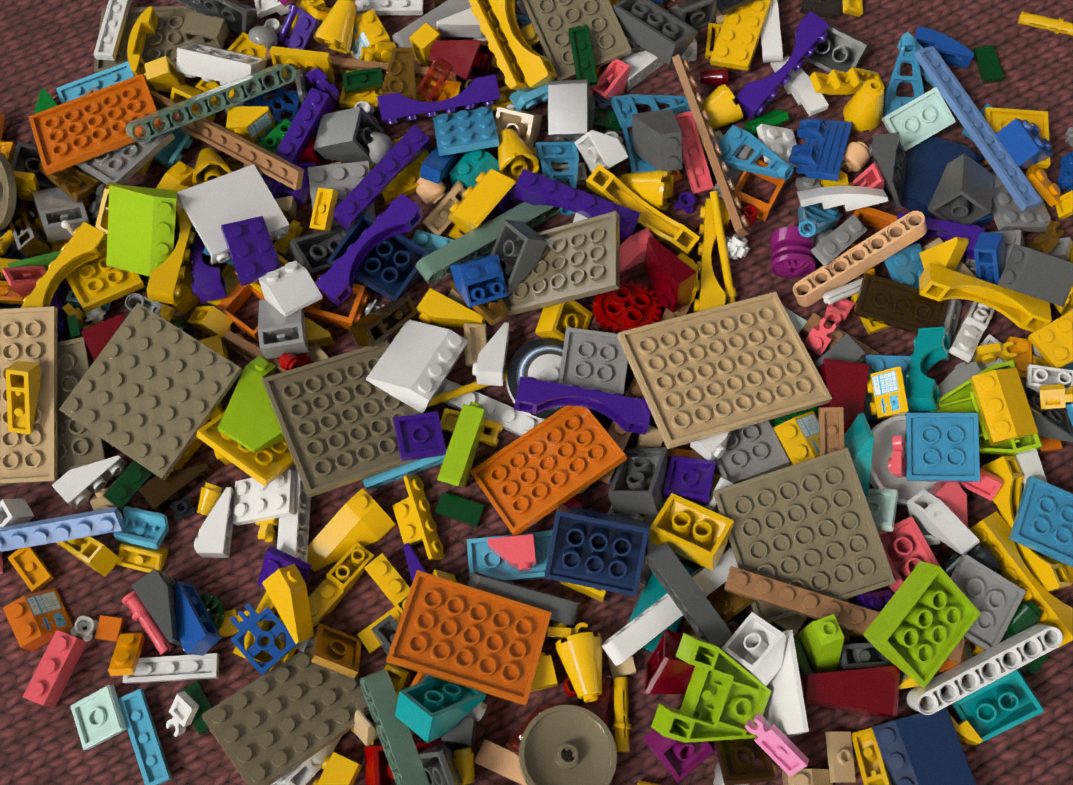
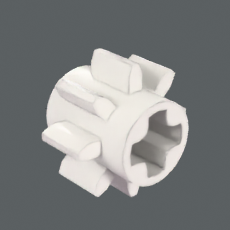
[726,234,750,260]

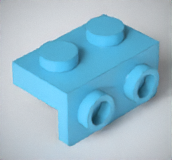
[509,84,548,111]
[153,128,193,169]
[114,506,169,550]

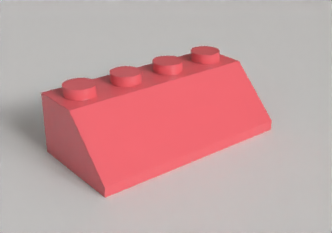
[878,517,940,594]

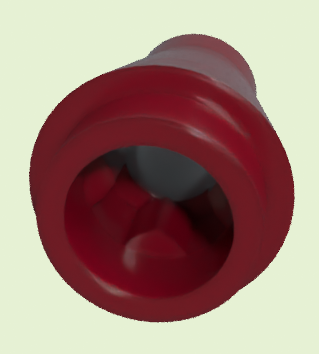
[700,67,728,86]

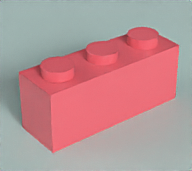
[23,630,88,708]

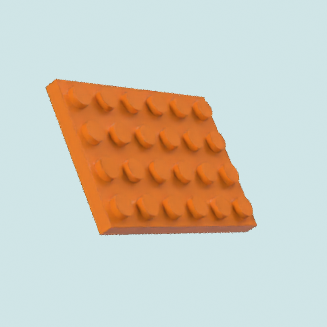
[28,74,161,175]
[470,406,627,536]
[386,570,552,706]

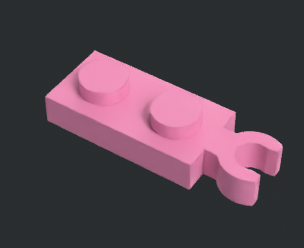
[745,713,809,776]

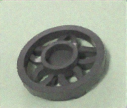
[296,69,311,104]

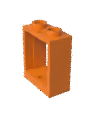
[733,159,786,222]
[840,206,898,267]
[304,274,370,330]
[216,282,265,343]

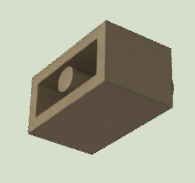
[180,11,230,49]

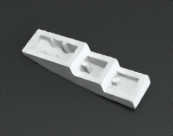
[770,56,829,116]
[797,186,888,212]

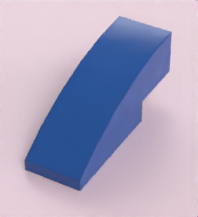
[913,26,974,68]
[420,147,461,184]

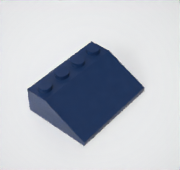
[884,136,983,217]
[327,212,431,301]
[544,504,650,597]
[872,707,976,785]

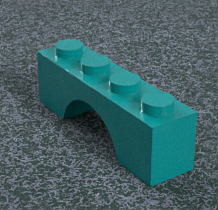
[905,327,951,412]

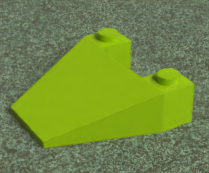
[218,356,285,453]
[929,360,1042,456]
[651,633,771,743]

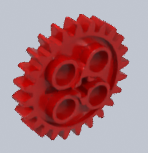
[593,279,662,334]

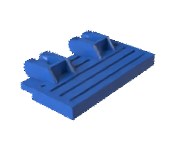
[789,118,852,181]

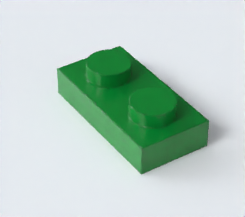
[743,109,789,135]

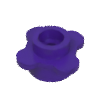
[674,192,698,214]

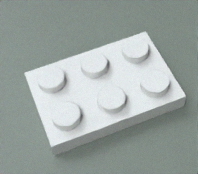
[232,470,296,526]

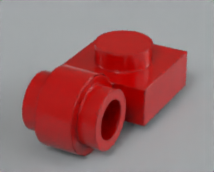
[278,353,314,371]

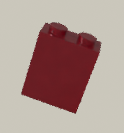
[428,40,494,80]

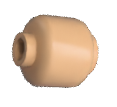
[842,141,870,172]
[416,178,446,205]

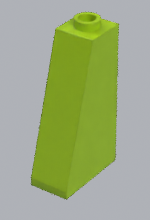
[437,401,488,488]
[795,614,844,674]

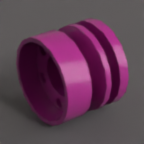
[770,226,816,278]

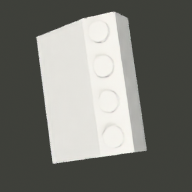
[366,320,468,413]
[763,630,809,738]

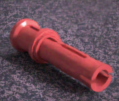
[122,591,174,656]

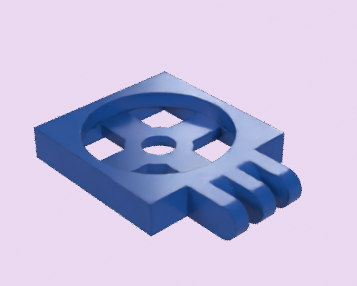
[243,84,299,125]
[230,603,299,676]

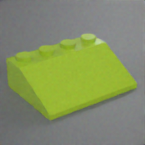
[106,184,177,277]
[863,561,981,688]

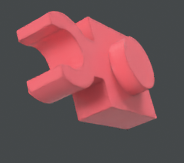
[825,299,855,328]
[803,316,838,356]
[888,436,906,478]

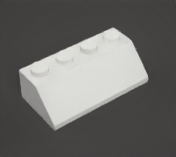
[176,43,267,89]

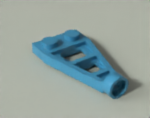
[883,37,925,117]
[611,94,691,128]
[718,125,794,180]
[535,141,579,215]
[798,203,843,237]

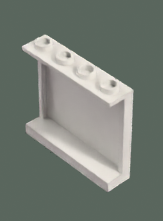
[177,164,290,264]

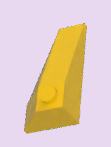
[307,488,396,572]

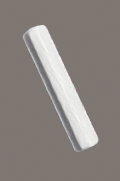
[822,278,863,305]

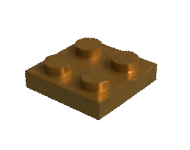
[311,623,361,678]

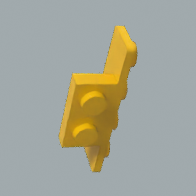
[392,475,445,560]

